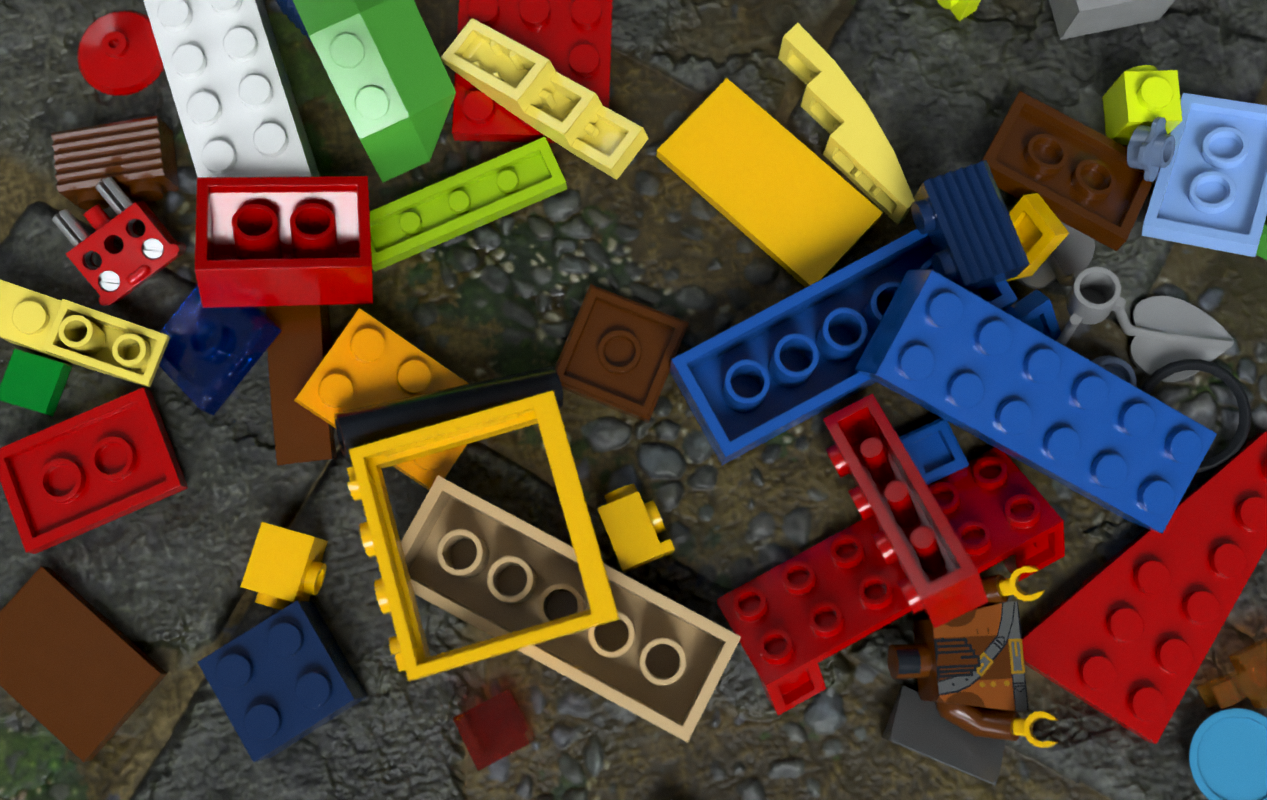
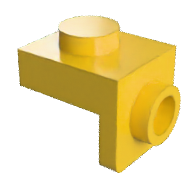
[1006,193,1070,281]

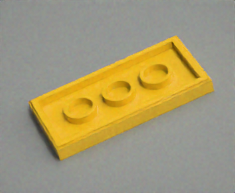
[657,78,883,288]

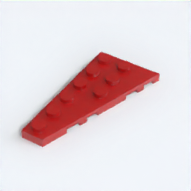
[1022,431,1267,744]

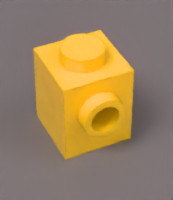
[240,522,328,610]

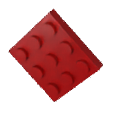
[452,0,613,143]

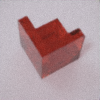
[453,688,536,771]

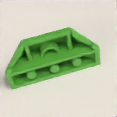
[293,0,456,183]

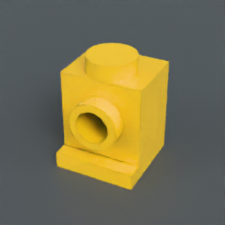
[597,484,675,573]

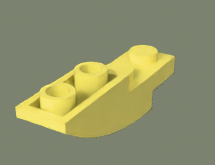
[0,279,170,387]

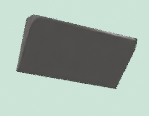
[882,685,1006,786]

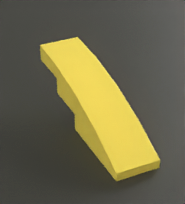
[440,18,648,180]
[778,23,915,225]

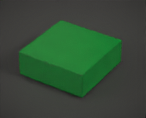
[0,348,72,417]

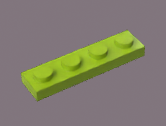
[369,137,567,272]

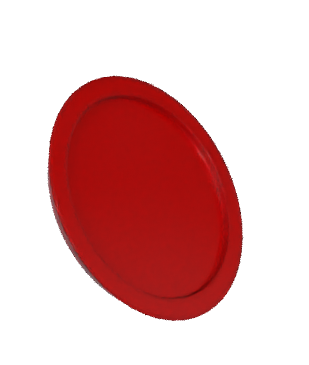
[77,10,164,96]

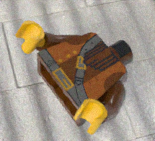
[887,565,1058,748]

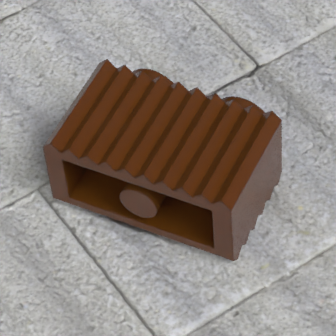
[51,116,179,210]

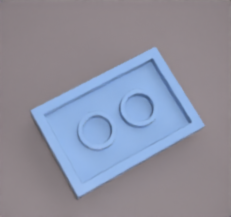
[1141,93,1267,257]

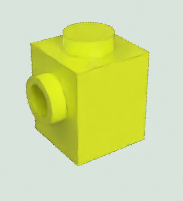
[1103,65,1183,145]

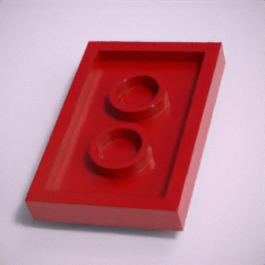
[0,387,188,554]

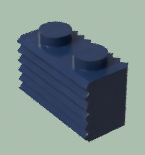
[911,160,1030,292]

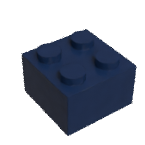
[198,600,368,763]

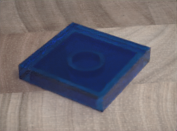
[159,284,282,415]

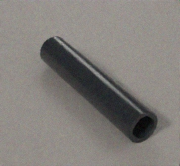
[334,366,563,458]

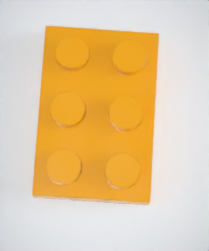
[294,308,469,490]

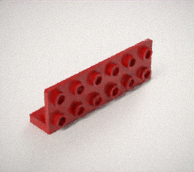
[717,447,1065,716]

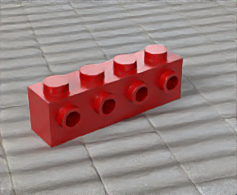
[823,393,988,628]

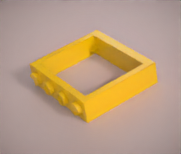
[347,391,620,681]

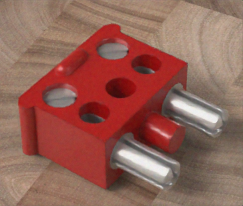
[52,177,186,306]

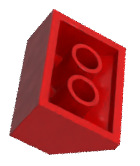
[195,176,373,308]

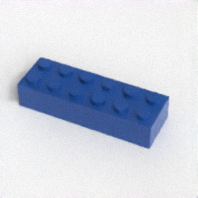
[670,229,1018,465]
[854,270,1217,534]

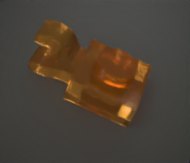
[1196,638,1267,708]

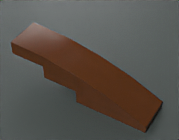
[266,305,337,465]

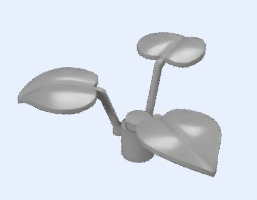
[1016,222,1234,382]

